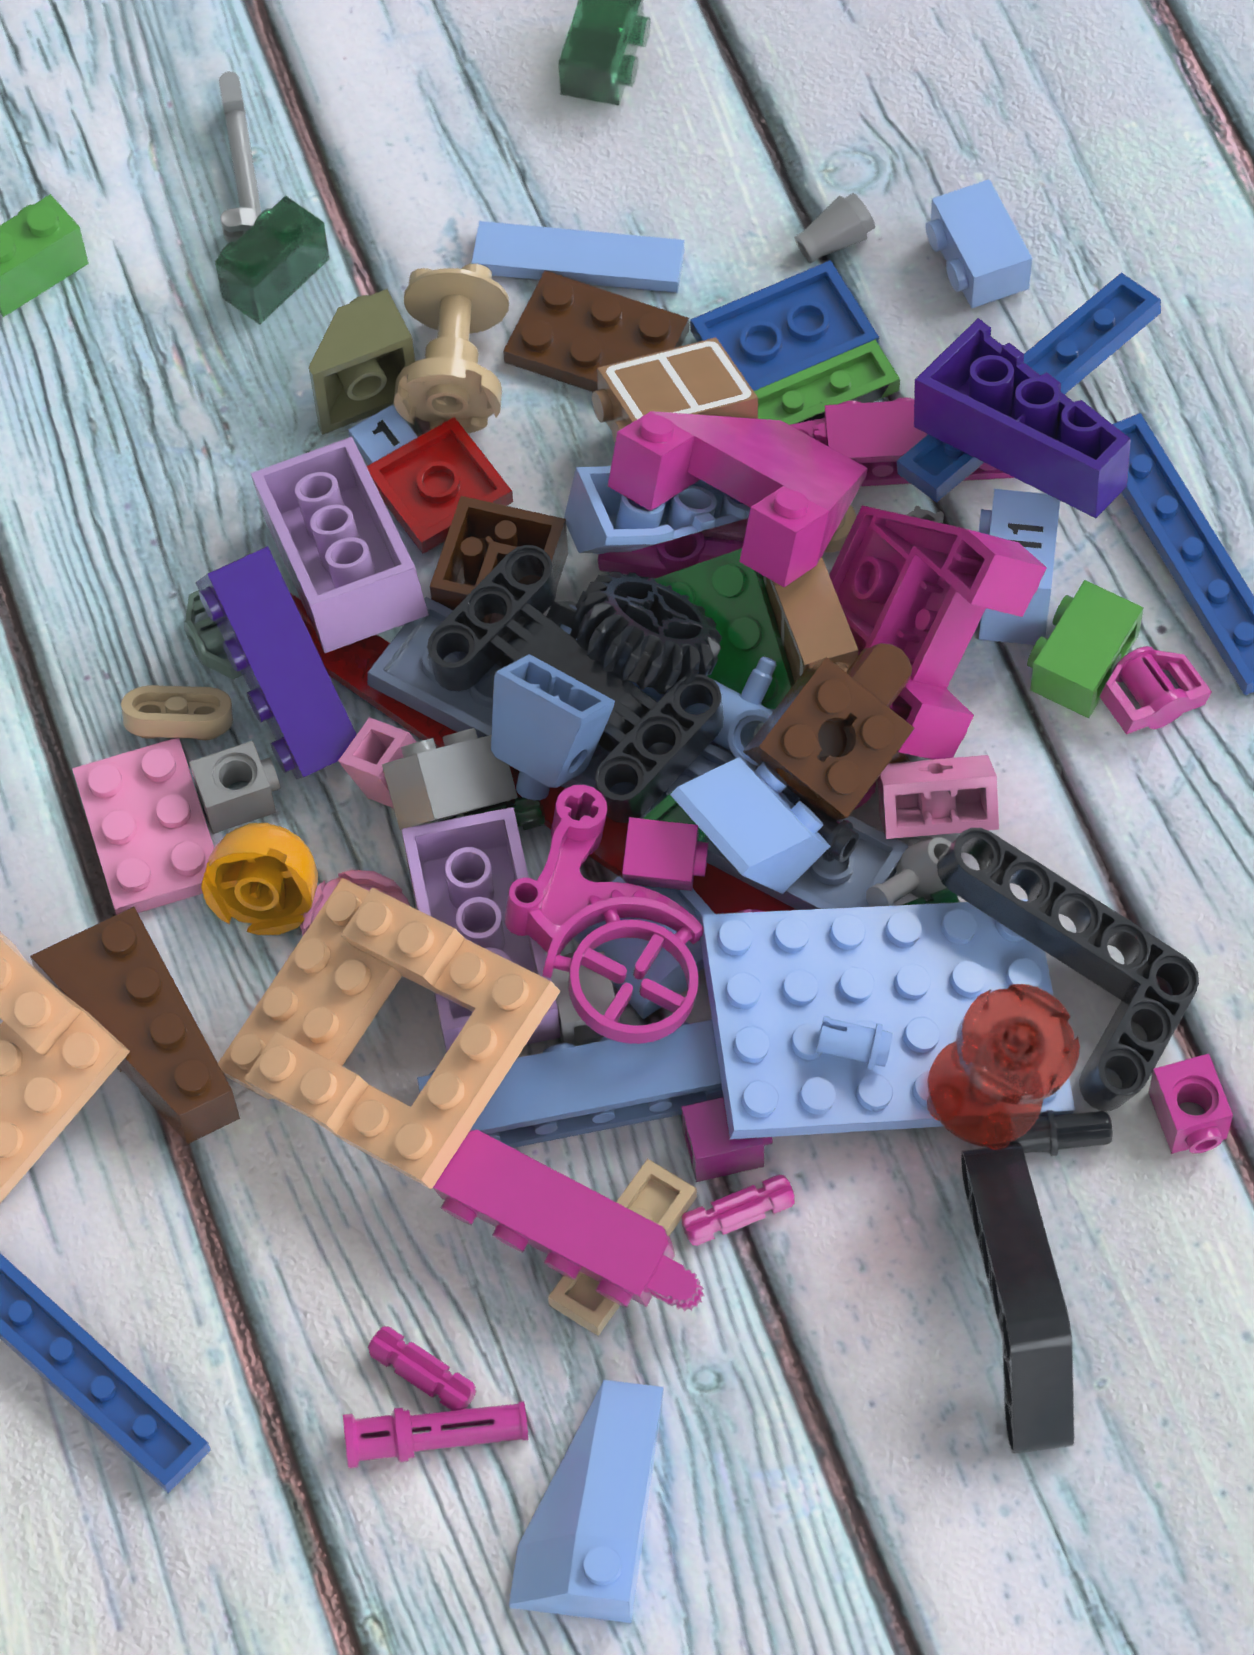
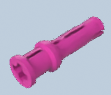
[343,1401,528,1468]

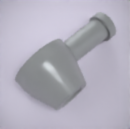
[866,837,952,907]

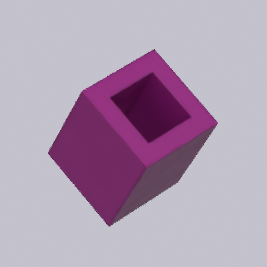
[682,1097,773,1182]

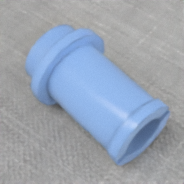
[816,1015,893,1070]

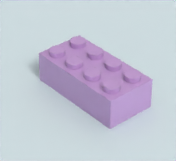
[250,437,429,653]
[402,807,561,1053]

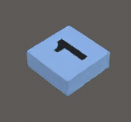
[348,405,418,465]

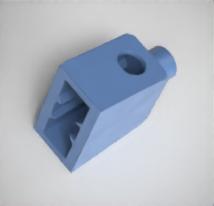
[491,654,615,800]

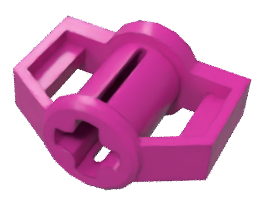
[1099,646,1212,735]

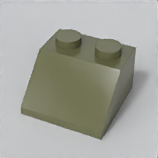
[308,289,415,435]

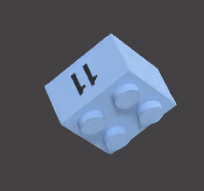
[979,489,1060,645]

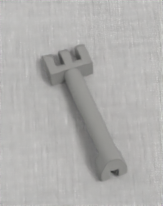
[219,72,264,243]

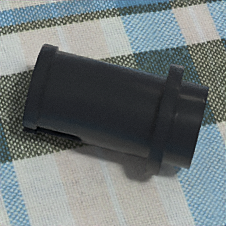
[794,798,859,863]

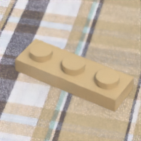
[548,1158,697,1336]

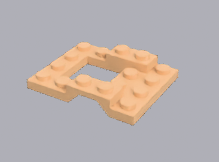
[218,878,560,1189]
[0,932,130,1203]

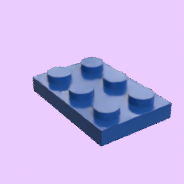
[690,260,879,391]

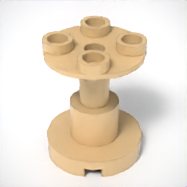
[394,264,509,433]

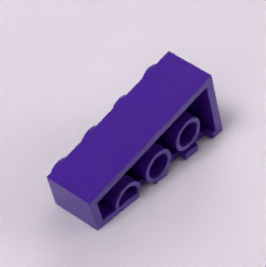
[914,318,1131,518]
[195,546,357,779]

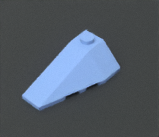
[564,466,751,554]
[509,1380,664,1623]

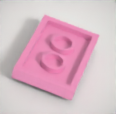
[72,738,214,915]

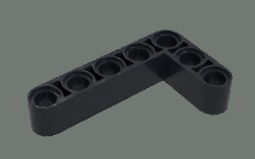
[937,828,1199,1111]
[961,1143,1074,1454]

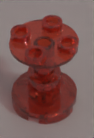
[927,984,1080,1150]

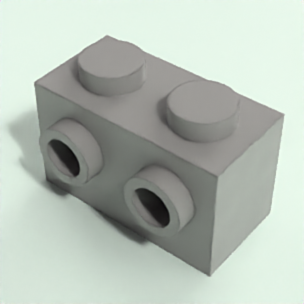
[382,728,518,830]

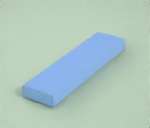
[472,221,685,293]

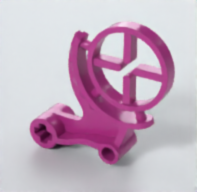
[504,785,703,1044]

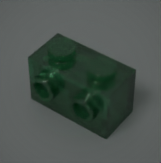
[558,0,651,105]
[215,195,330,325]

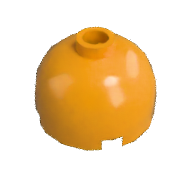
[201,823,318,935]

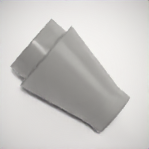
[795,193,875,263]

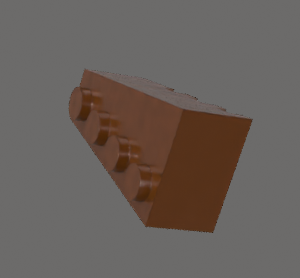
[30,907,240,1144]

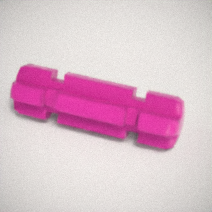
[682,1174,795,1246]
[368,1326,476,1411]

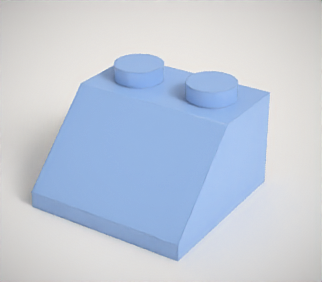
[670,757,831,894]

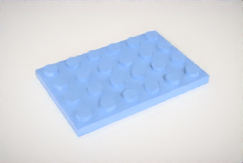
[699,899,1075,1139]

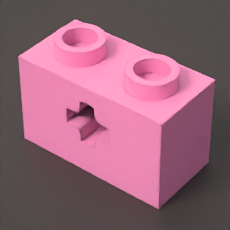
[877,755,999,839]

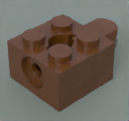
[743,643,915,820]

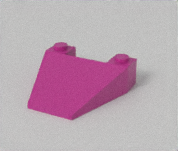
[608,411,868,587]
[829,505,1047,760]

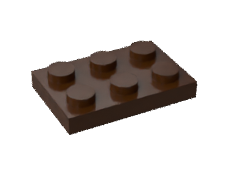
[503,271,690,392]

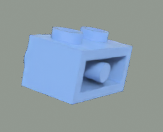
[925,179,1032,309]

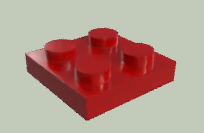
[366,416,513,554]

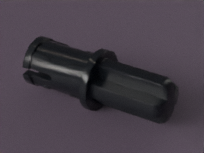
[994,1110,1113,1156]

